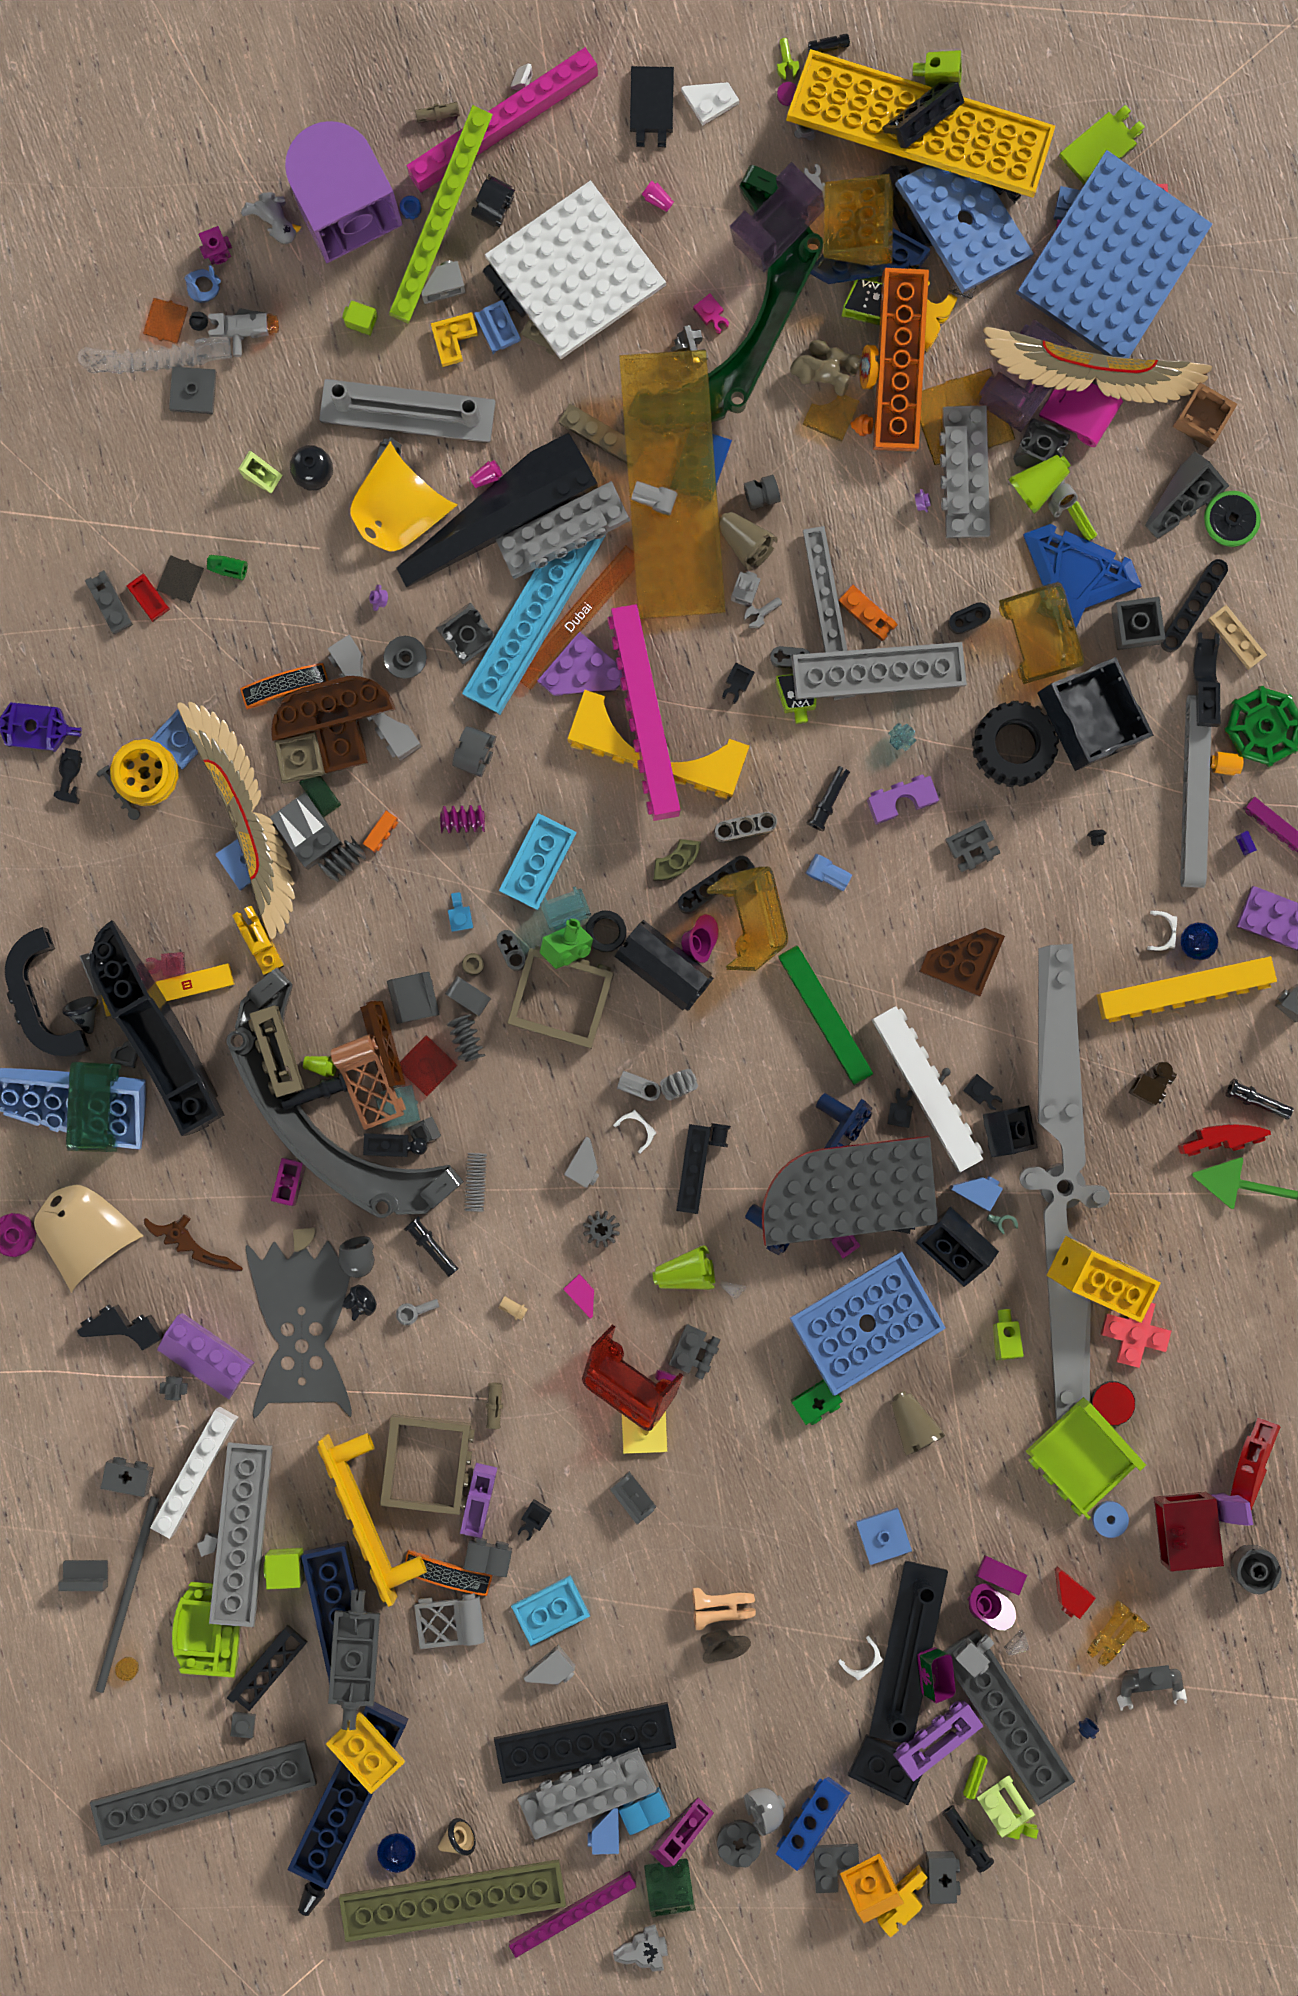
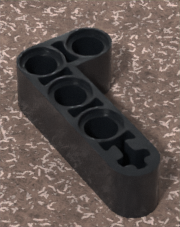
[678,856,764,914]

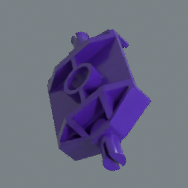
[0,702,82,752]

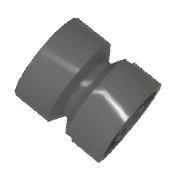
[743,474,781,511]

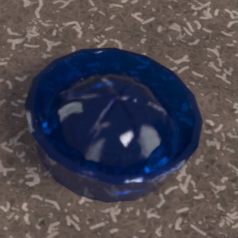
[1180,922,1218,960]
[377,1833,416,1873]

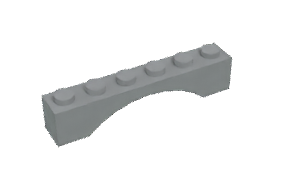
[327,635,422,761]

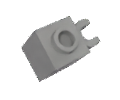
[731,571,761,607]
[953,1634,994,1678]

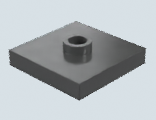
[169,367,217,414]

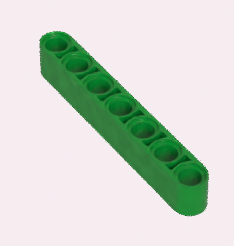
[778,945,873,1086]

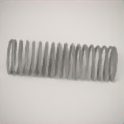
[465,1153,487,1212]

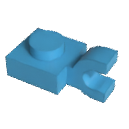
[448,892,474,932]

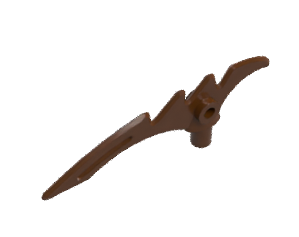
[144,1214,243,1271]

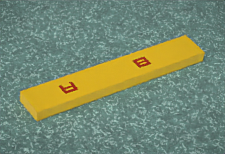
[101,963,235,1017]

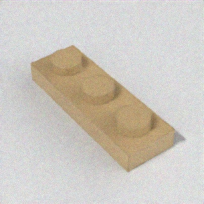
[1207,605,1267,670]

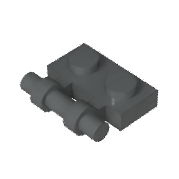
[945,820,1000,873]
[669,1324,721,1380]

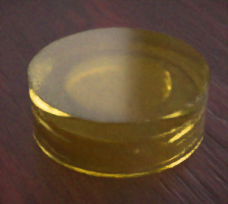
[115,1657,139,1681]

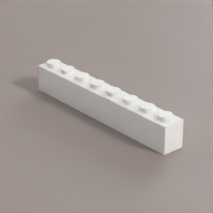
[872,1006,984,1172]

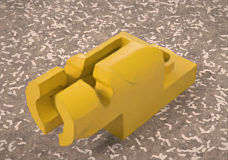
[232,906,284,975]
[876,1864,928,1937]

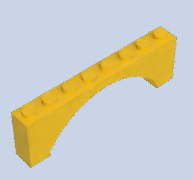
[567,689,749,799]

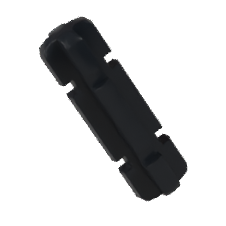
[808,34,850,53]

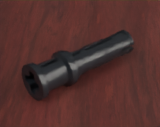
[806,766,850,831]
[280,1073,348,1111]
[1226,1079,1294,1120]
[404,1216,459,1277]
[942,1805,994,1873]

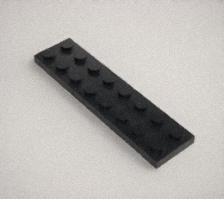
[494,1702,677,1784]

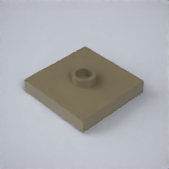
[274,732,325,784]

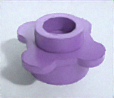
[915,489,931,513]
[369,585,388,611]

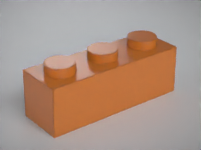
[363,811,399,853]

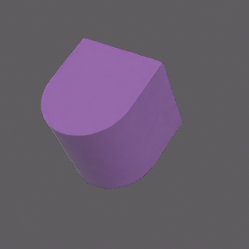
[285,121,403,264]

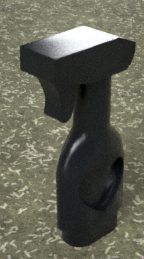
[53,748,83,805]

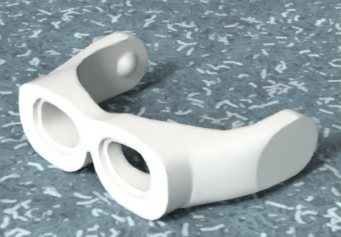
[1147,911,1177,951]
[613,1109,656,1153]
[838,1636,883,1681]

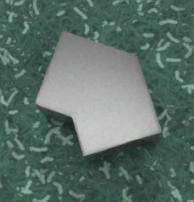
[197,1532,218,1557]

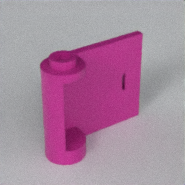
[1039,383,1123,447]

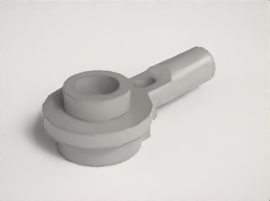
[396,1299,440,1325]

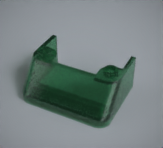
[66,1062,121,1152]

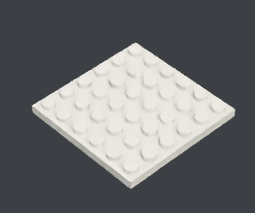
[485,180,666,360]

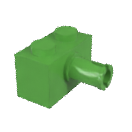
[540,919,593,969]

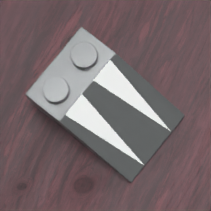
[270,792,344,870]

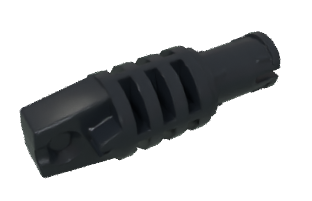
[483,264,527,318]

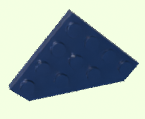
[811,209,931,284]

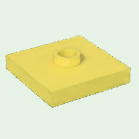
[622,1407,667,1454]

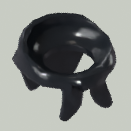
[342,1284,377,1321]

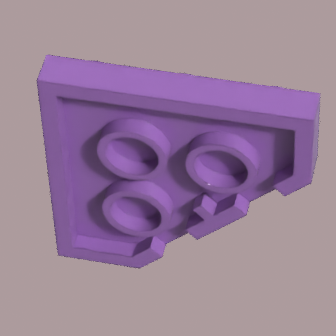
[537,632,623,696]

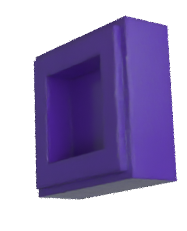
[1235,831,1257,855]

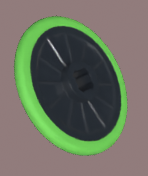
[1204,491,1261,547]

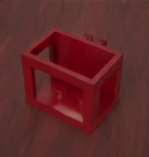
[1153,1491,1224,1572]

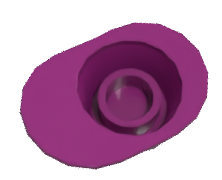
[681,914,718,963]
[967,1584,1016,1630]

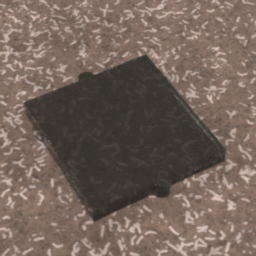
[156,555,204,603]

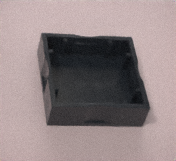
[1037,657,1154,771]

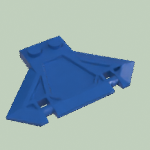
[1023,524,1142,629]

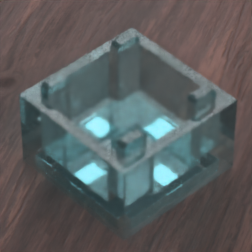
[540,886,591,932]

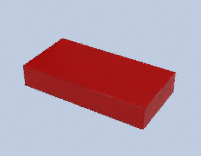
[126,573,170,622]

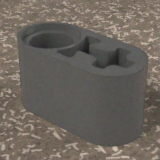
[497,930,526,971]
[445,976,491,1017]

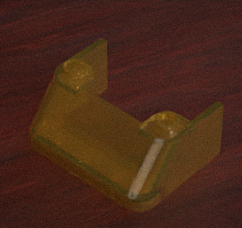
[707,866,788,971]

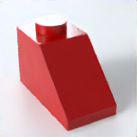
[1055,1566,1096,1619]

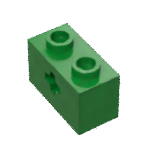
[790,1379,843,1425]

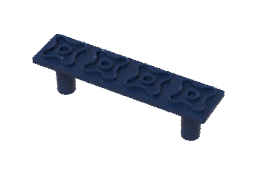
[745,1093,872,1255]

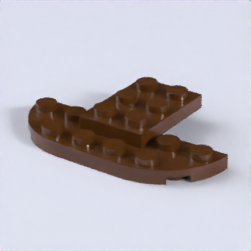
[271,676,396,774]

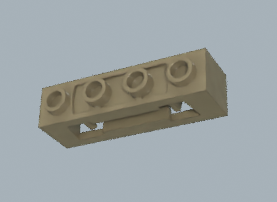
[248,1005,305,1098]

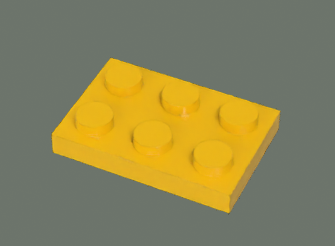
[326,1711,405,1794]

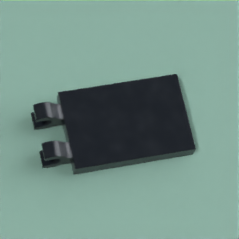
[630,66,674,148]

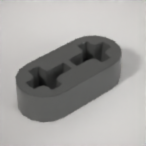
[770,646,810,669]

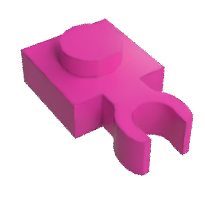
[693,294,729,334]

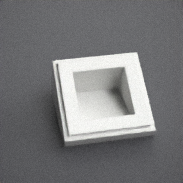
[511,63,533,91]

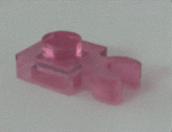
[146,952,186,976]

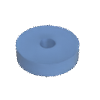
[1092,1501,1129,1538]

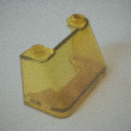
[999,582,1084,684]

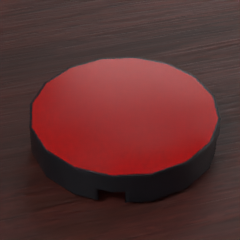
[1091,1381,1135,1425]

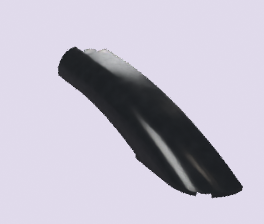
[89,920,225,1136]

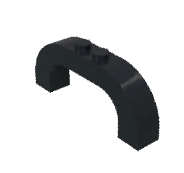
[5,927,91,1057]

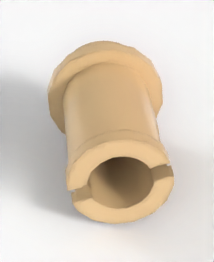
[498,1296,528,1321]

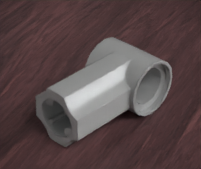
[631,481,677,515]
[617,1071,662,1101]

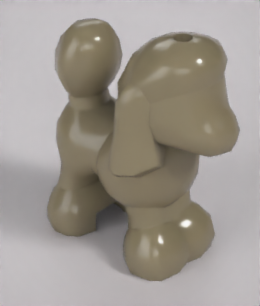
[790,340,862,396]

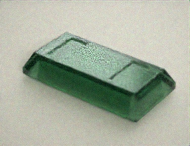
[299,775,341,817]

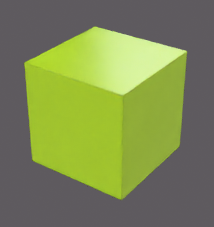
[263,1548,305,1590]

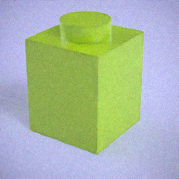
[342,300,378,336]

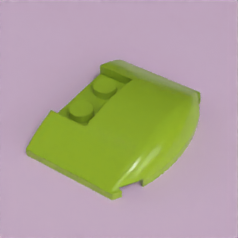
[172,1582,241,1678]

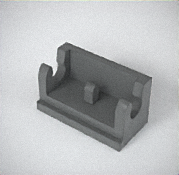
[610,1471,656,1525]

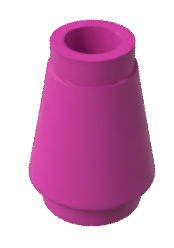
[642,181,674,212]
[469,460,503,488]

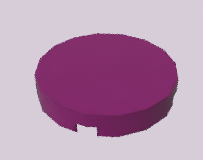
[0,1213,37,1257]

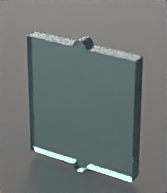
[375,1085,420,1129]

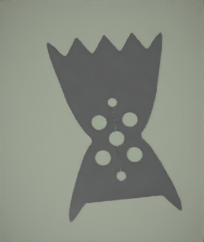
[246,1241,357,1418]

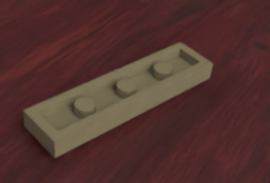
[559,404,644,467]

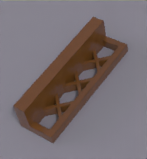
[360,1001,406,1091]

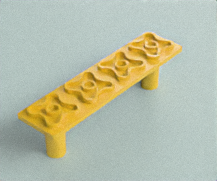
[317,1433,427,1607]

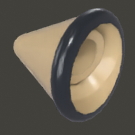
[438,1818,476,1856]

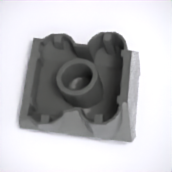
[1013,418,1070,469]
[436,603,496,664]
[387,972,440,1024]

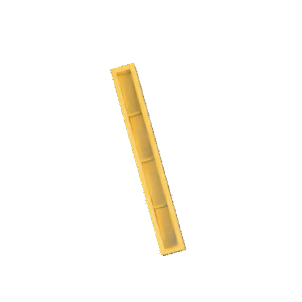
[1096,956,1277,1023]

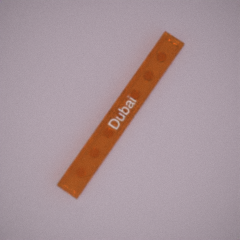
[520,545,642,691]

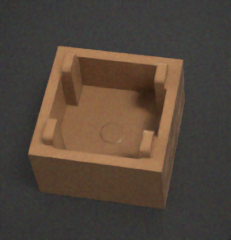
[1173,382,1237,448]

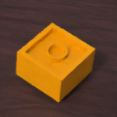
[840,1853,904,1923]

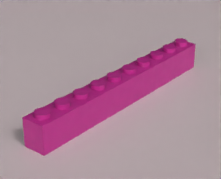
[406,47,598,193]
[607,604,681,821]

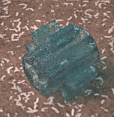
[888,723,916,751]

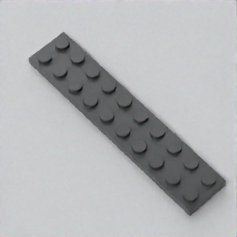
[90,1740,317,1846]

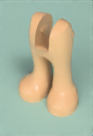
[692,1588,756,1630]

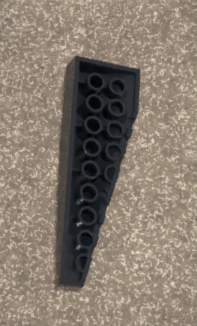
[396,432,598,588]

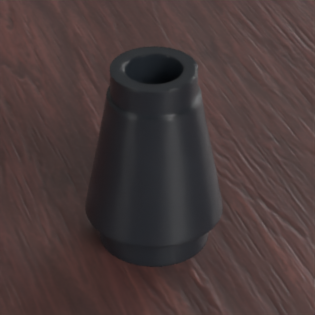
[298,1881,325,1916]

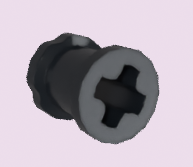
[708,1123,731,1148]

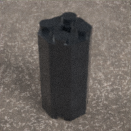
[614,920,714,1011]

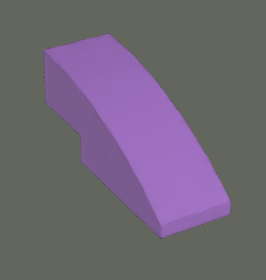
[460,1463,497,1538]
[1211,1493,1253,1526]

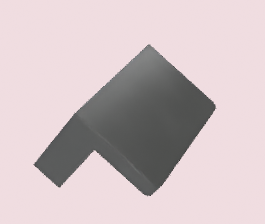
[58,1560,108,1591]

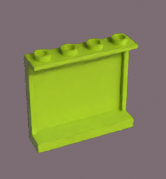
[1025,1397,1146,1520]

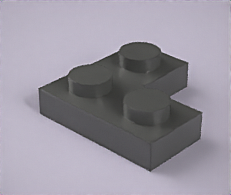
[814,1843,859,1893]

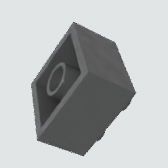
[1111,597,1165,650]

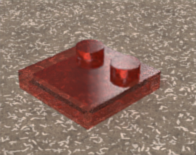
[400,1035,458,1097]

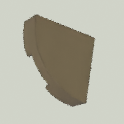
[293,1228,316,1252]

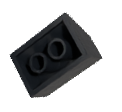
[916,1206,999,1287]

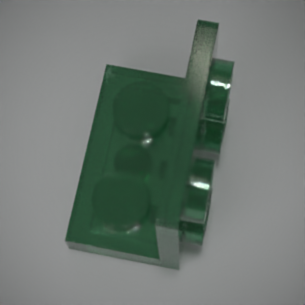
[644,1858,696,1917]

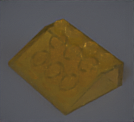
[823,174,893,266]

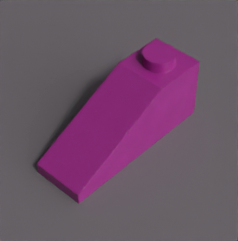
[649,1797,714,1867]

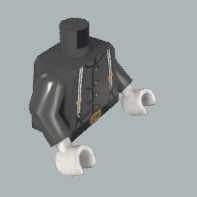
[1117,1665,1187,1711]

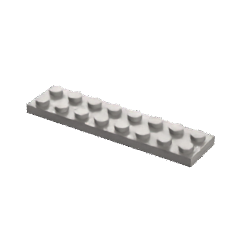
[791,642,967,700]
[209,1442,273,1627]

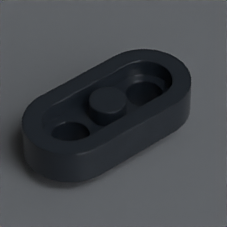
[948,602,991,634]

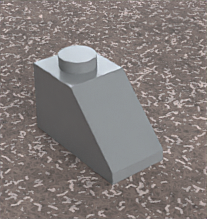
[421,261,466,304]
[564,1136,599,1188]
[523,1645,575,1685]

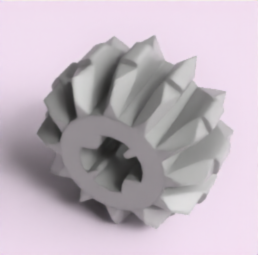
[660,1069,698,1100]

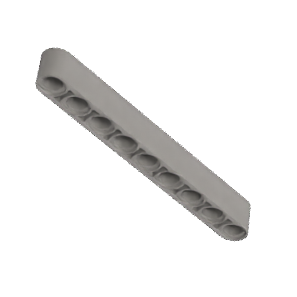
[1180,695,1211,888]

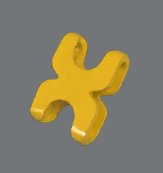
[924,281,958,352]

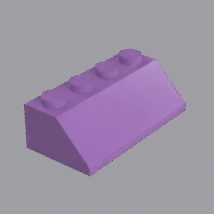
[157,1313,255,1399]

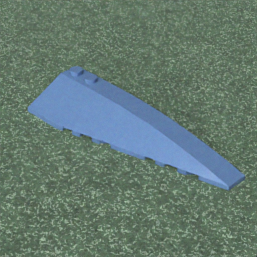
[0,1068,147,1149]

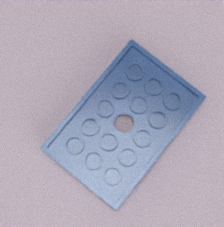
[895,165,1034,293]
[789,1252,946,1396]

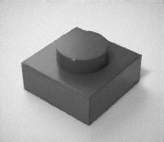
[230,1712,256,1739]

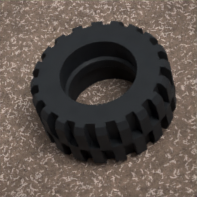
[972,701,1059,787]

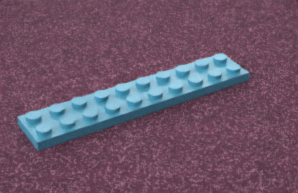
[462,532,608,715]

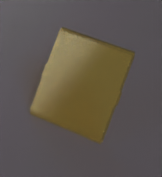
[920,368,1016,465]

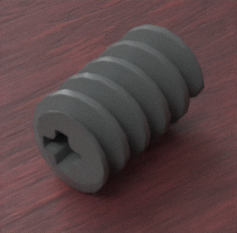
[317,835,366,882]
[447,1014,486,1062]

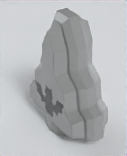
[613,1924,668,1971]

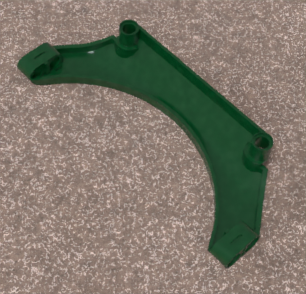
[627,165,823,434]

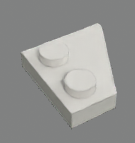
[681,82,739,125]

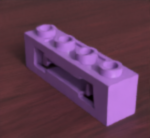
[893,1700,983,1781]

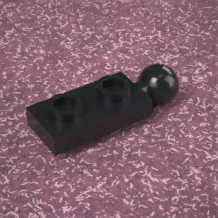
[363,1133,428,1157]

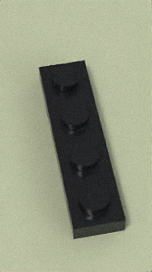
[676,1124,711,1214]

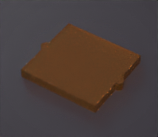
[143,298,188,344]

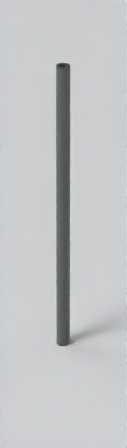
[95,1496,159,1693]

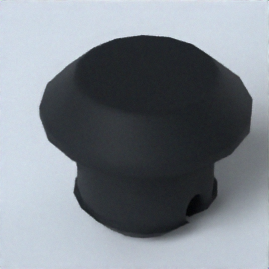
[189,311,208,331]
[1087,830,1107,846]

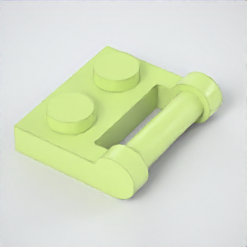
[977,1775,1035,1838]

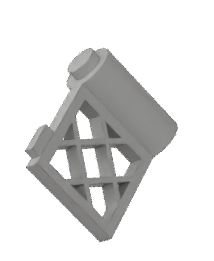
[414,1593,485,1649]

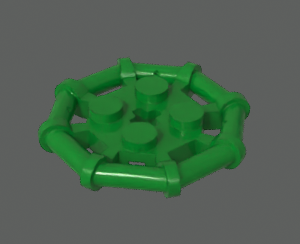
[1224,686,1298,767]

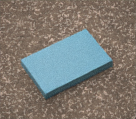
[511,1575,590,1646]

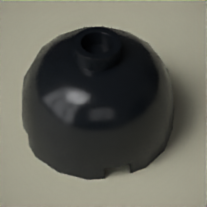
[290,445,333,491]

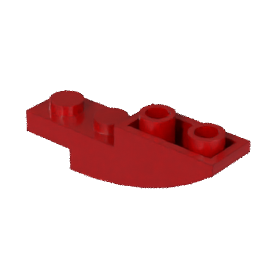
[1178,1124,1271,1157]
[1230,1418,1281,1510]

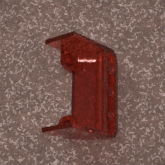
[582,1324,683,1431]

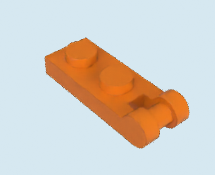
[838,585,898,641]

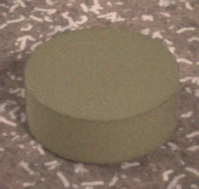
[462,953,484,975]

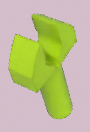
[777,38,799,81]

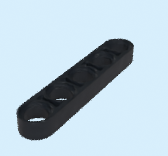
[1161,559,1228,652]

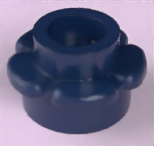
[1078,1718,1099,1739]

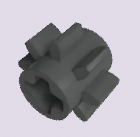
[159,1376,188,1401]

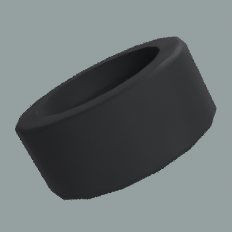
[586,910,626,952]

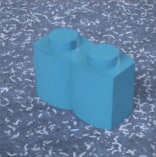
[618,1787,670,1835]

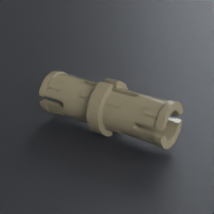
[415,101,460,124]
[486,1382,503,1429]

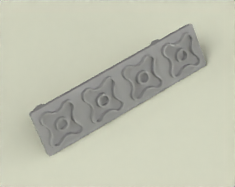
[319,379,496,443]

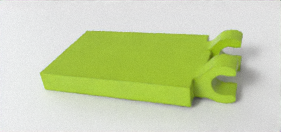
[1059,105,1145,184]

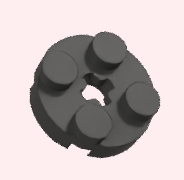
[717,1820,761,1868]

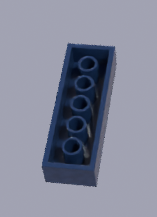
[301,1541,377,1685]

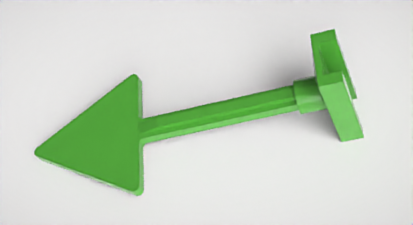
[1192,1157,1298,1209]

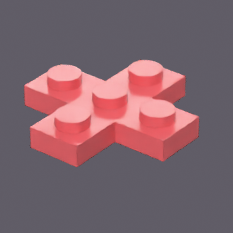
[1100,1303,1171,1368]

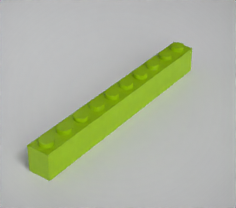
[389,105,493,324]

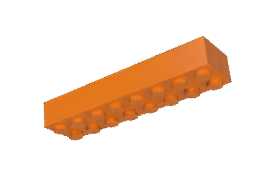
[873,268,929,452]

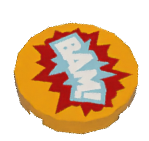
[859,344,879,390]

